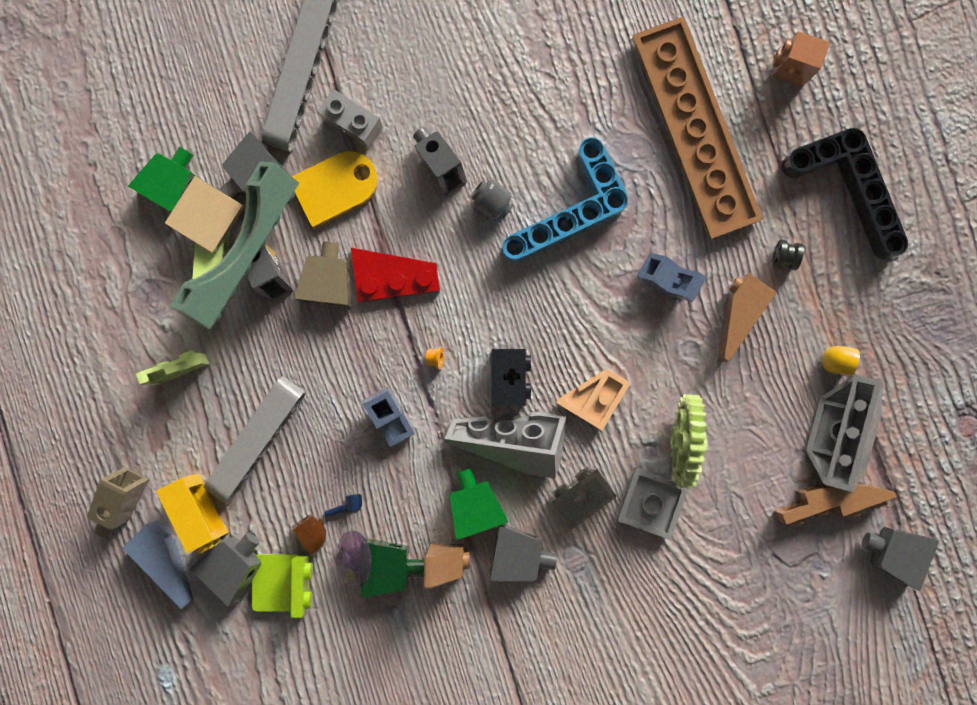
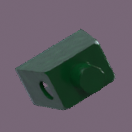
[361,539,425,597]

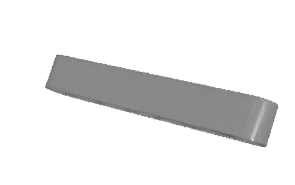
[262,0,340,152]

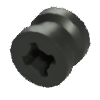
[773,239,804,271]

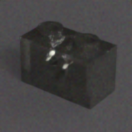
[550,467,617,530]

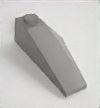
[445,412,566,479]

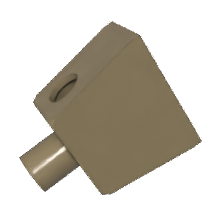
[295,241,352,308]
[87,467,149,538]

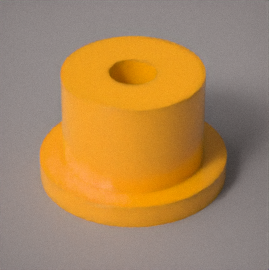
[425,347,445,369]

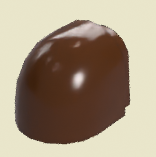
[292,514,326,557]

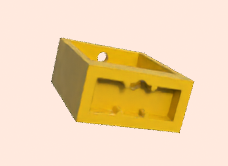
[156,473,228,554]

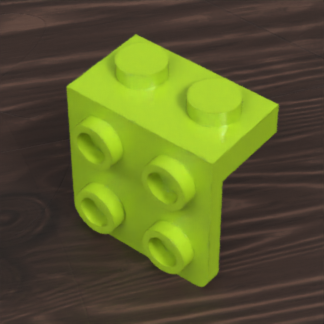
[252,554,313,618]

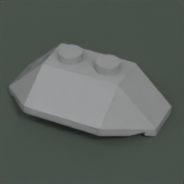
[806,375,883,492]

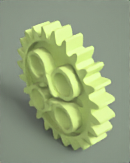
[670,394,707,489]

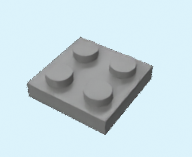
[616,467,689,540]

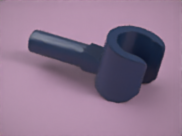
[324,494,362,518]

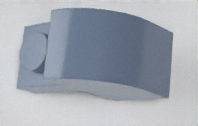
[637,253,707,302]
[363,387,415,447]

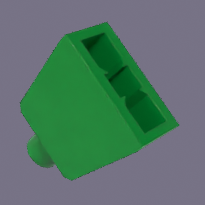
[128,146,197,212]
[449,468,508,540]

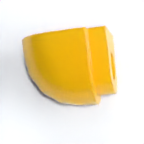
[821,346,860,377]

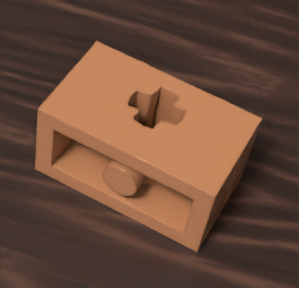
[772,31,830,87]

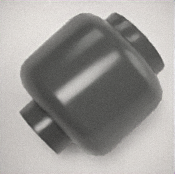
[470,179,512,221]

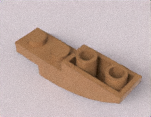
[774,484,896,527]

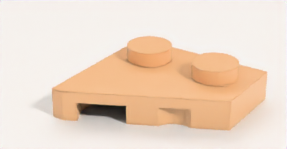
[556,369,631,431]

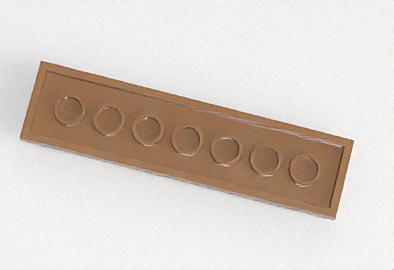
[631,16,763,240]

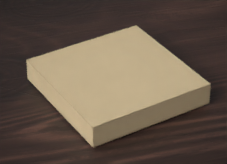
[165,176,245,254]

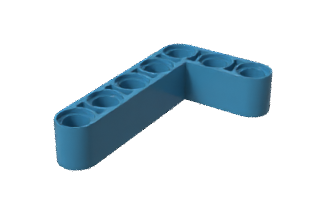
[502,137,628,263]

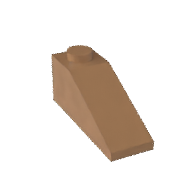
[718,273,777,362]
[425,544,469,588]

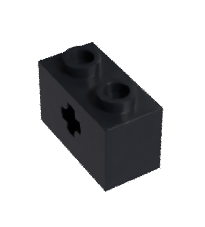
[492,349,531,405]

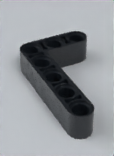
[781,128,908,260]

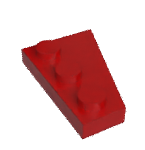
[351,248,440,303]

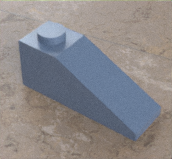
[122,521,194,609]

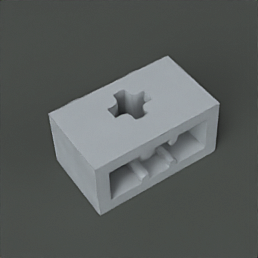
[317,88,383,150]

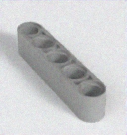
[203,376,306,504]

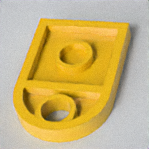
[292,151,378,229]

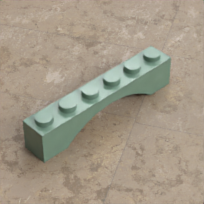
[169,161,299,329]

